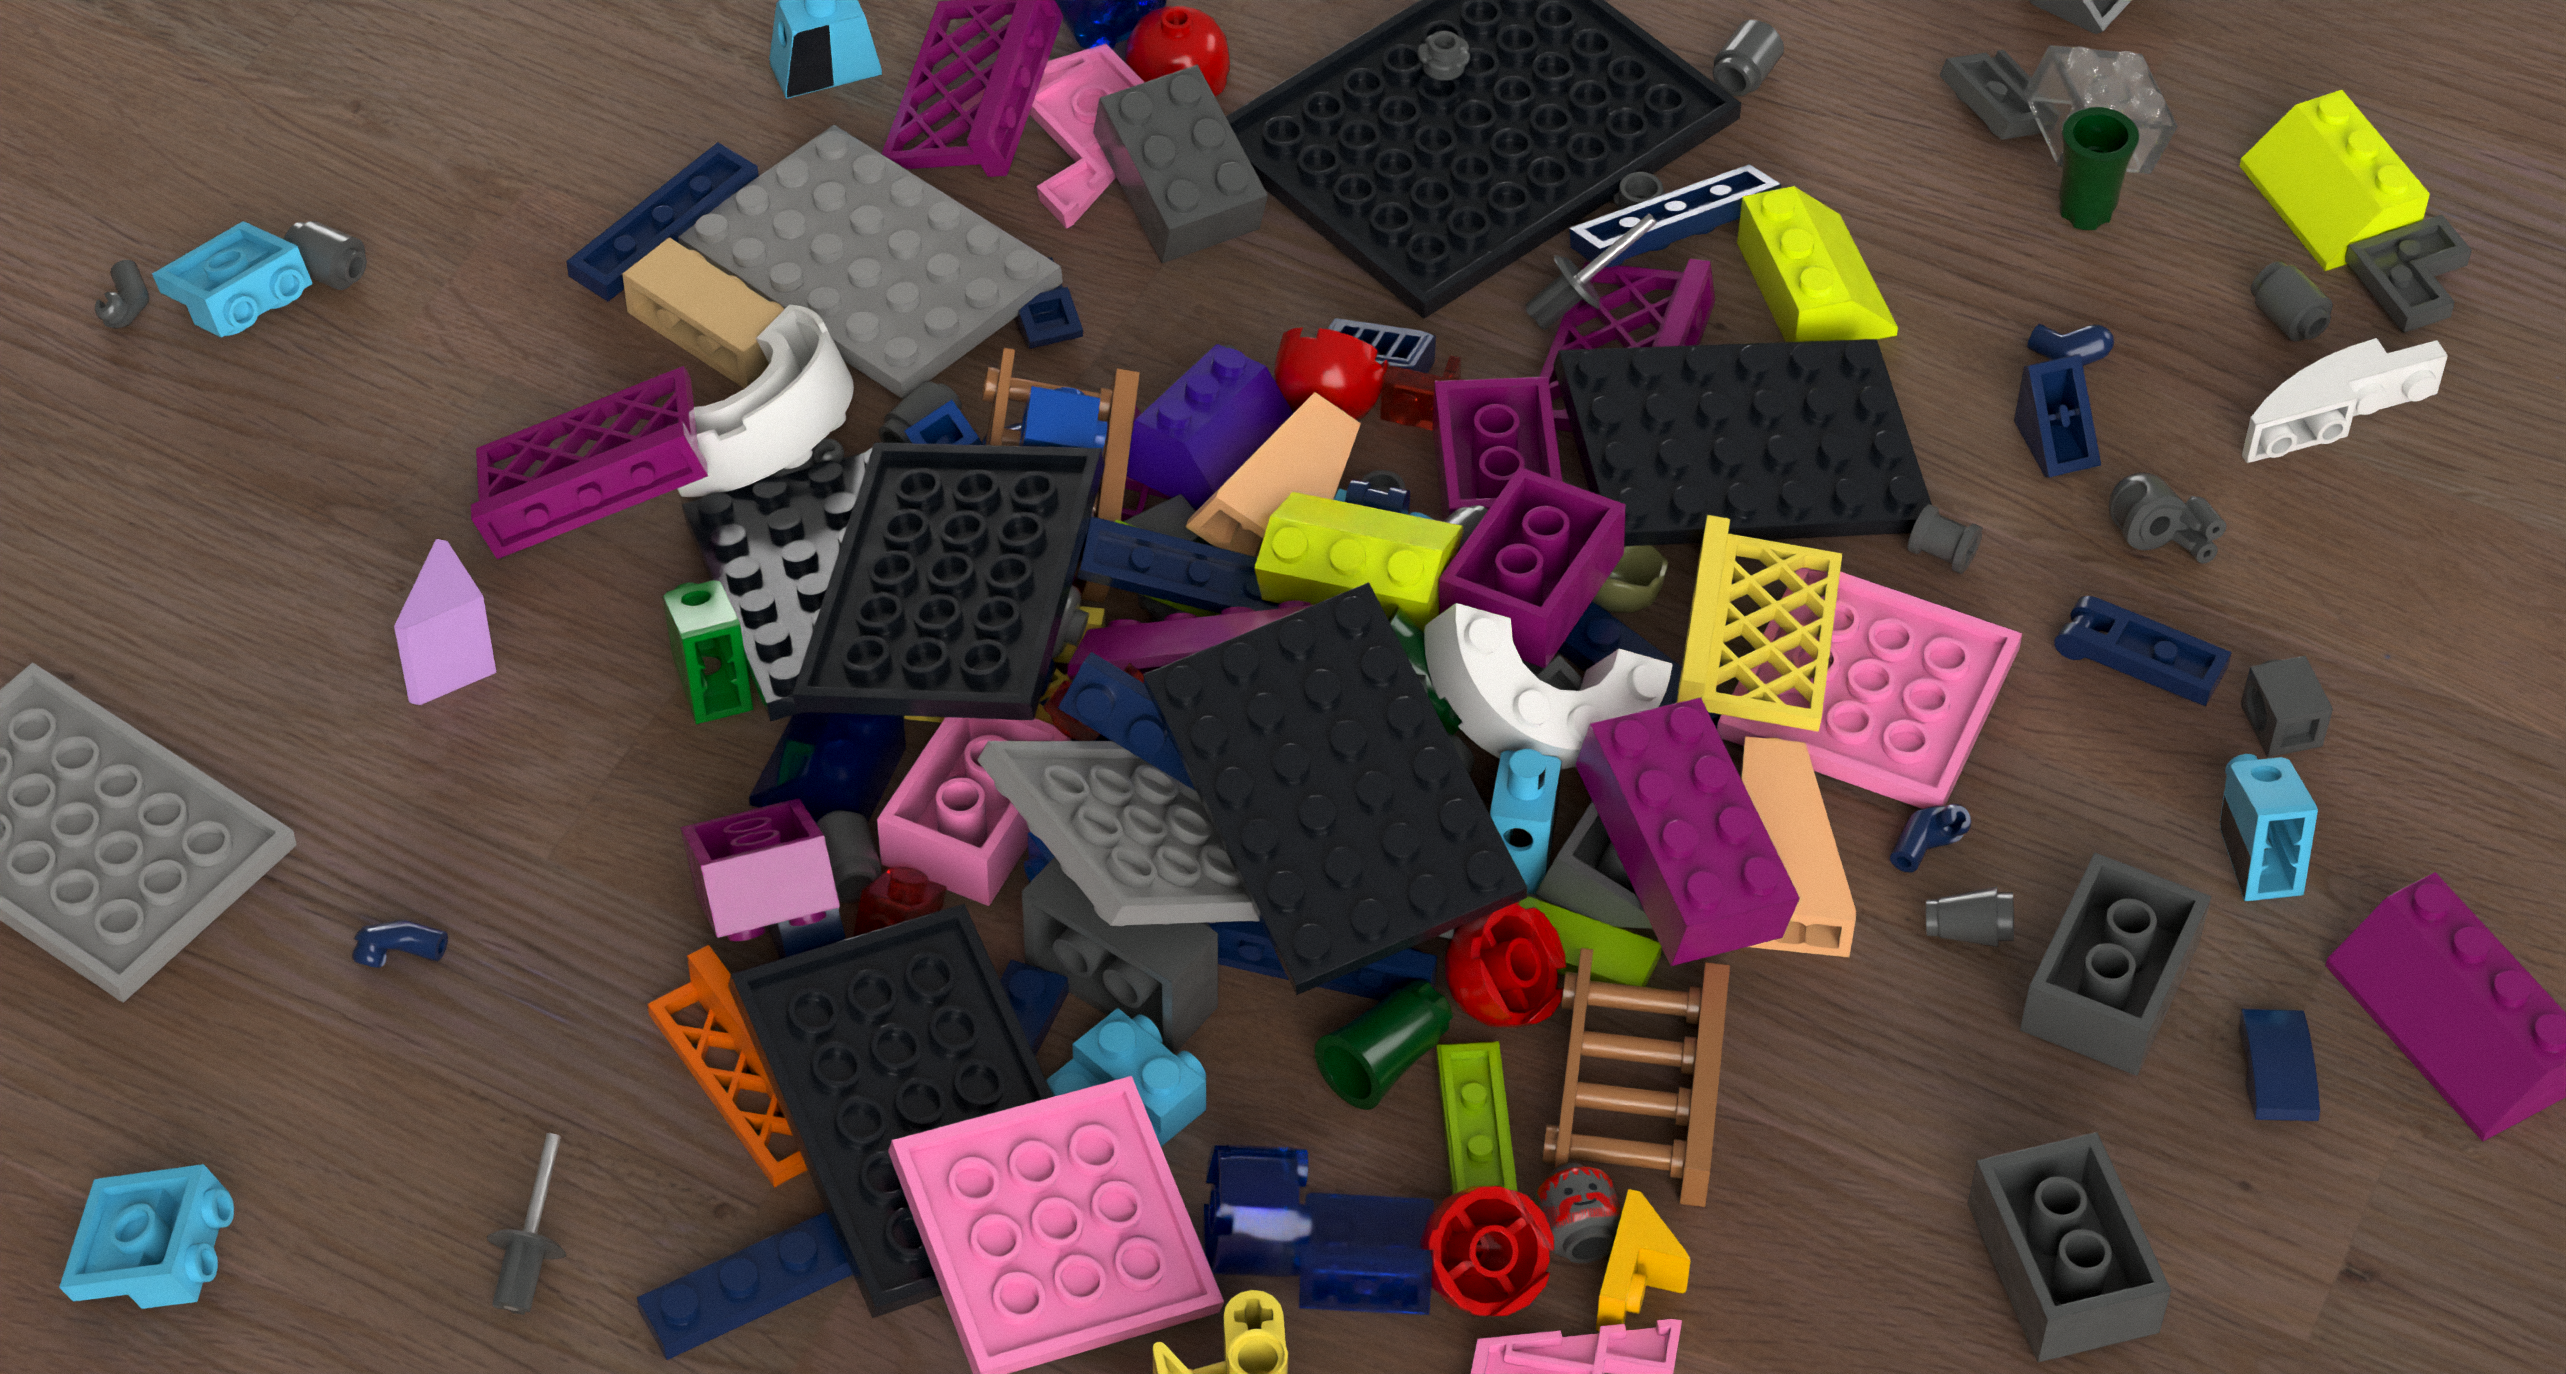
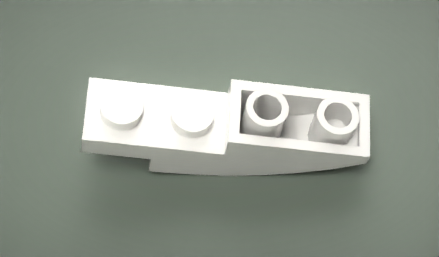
[2242,338,2448,463]

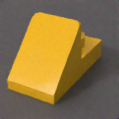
[1596,1189,1691,1331]

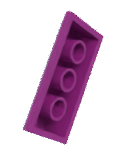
[1067,600,1313,683]
[2325,872,2566,1142]

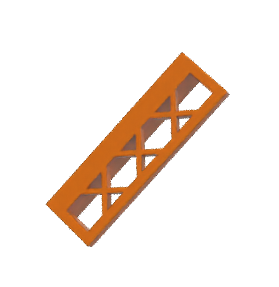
[647,945,808,1188]

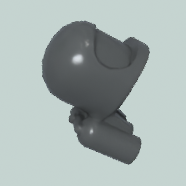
[2109,472,2226,564]

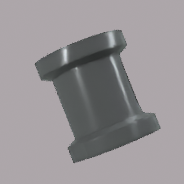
[1908,504,1983,574]

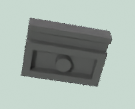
[1939,50,2066,140]

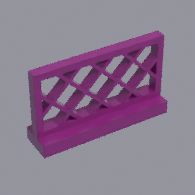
[881,0,1064,177]
[1539,259,1715,432]
[471,366,708,559]

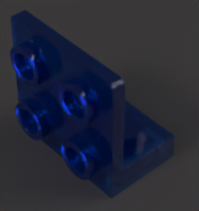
[1299,1193,1434,1315]

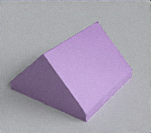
[394,539,497,705]

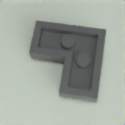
[2345,215,2472,333]

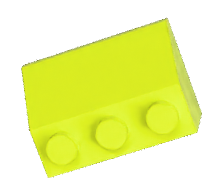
[2239,90,2430,271]
[1737,186,1898,342]
[1254,492,1464,632]

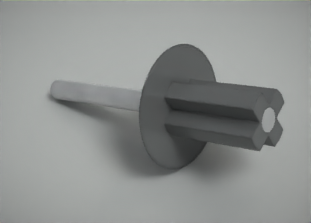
[1526,214,1657,330]
[487,1133,566,1315]

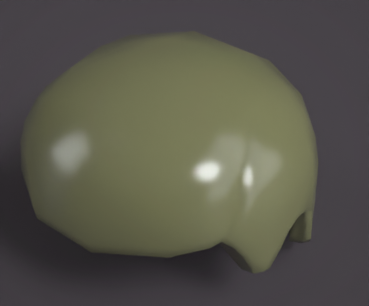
[1592,545,1668,613]

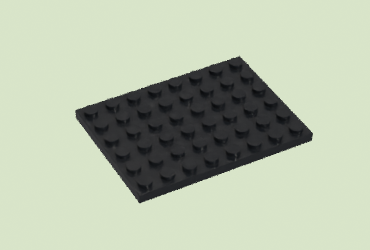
[1226,0,1741,319]

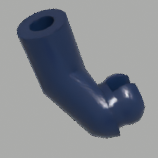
[2027,323,2114,366]
[1890,803,1972,872]
[352,920,448,968]

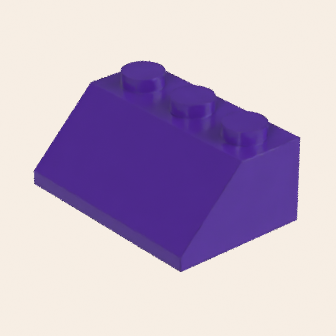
[1126,344,1293,510]

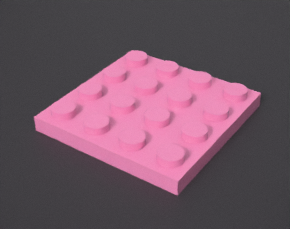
[1717,568,2022,809]
[888,1076,1224,1374]

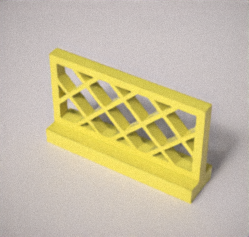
[1676,515,1842,732]

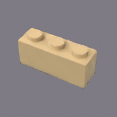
[622,238,784,389]

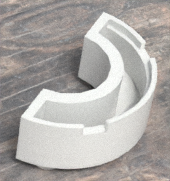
[677,304,854,497]
[1424,603,1672,770]

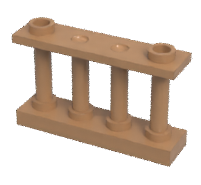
[981,348,1140,603]
[1543,948,1730,1207]

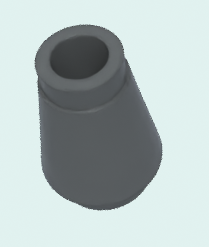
[1926,886,2014,948]

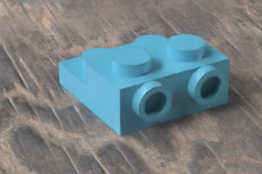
[152,221,313,337]
[1046,1008,1206,1147]
[59,1164,234,1309]

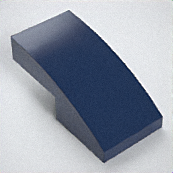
[1014,257,1083,349]
[2239,1009,2320,1121]

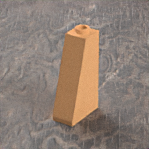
[1185,392,1361,557]
[1740,736,1856,957]

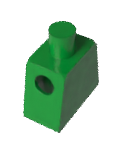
[662,580,753,724]

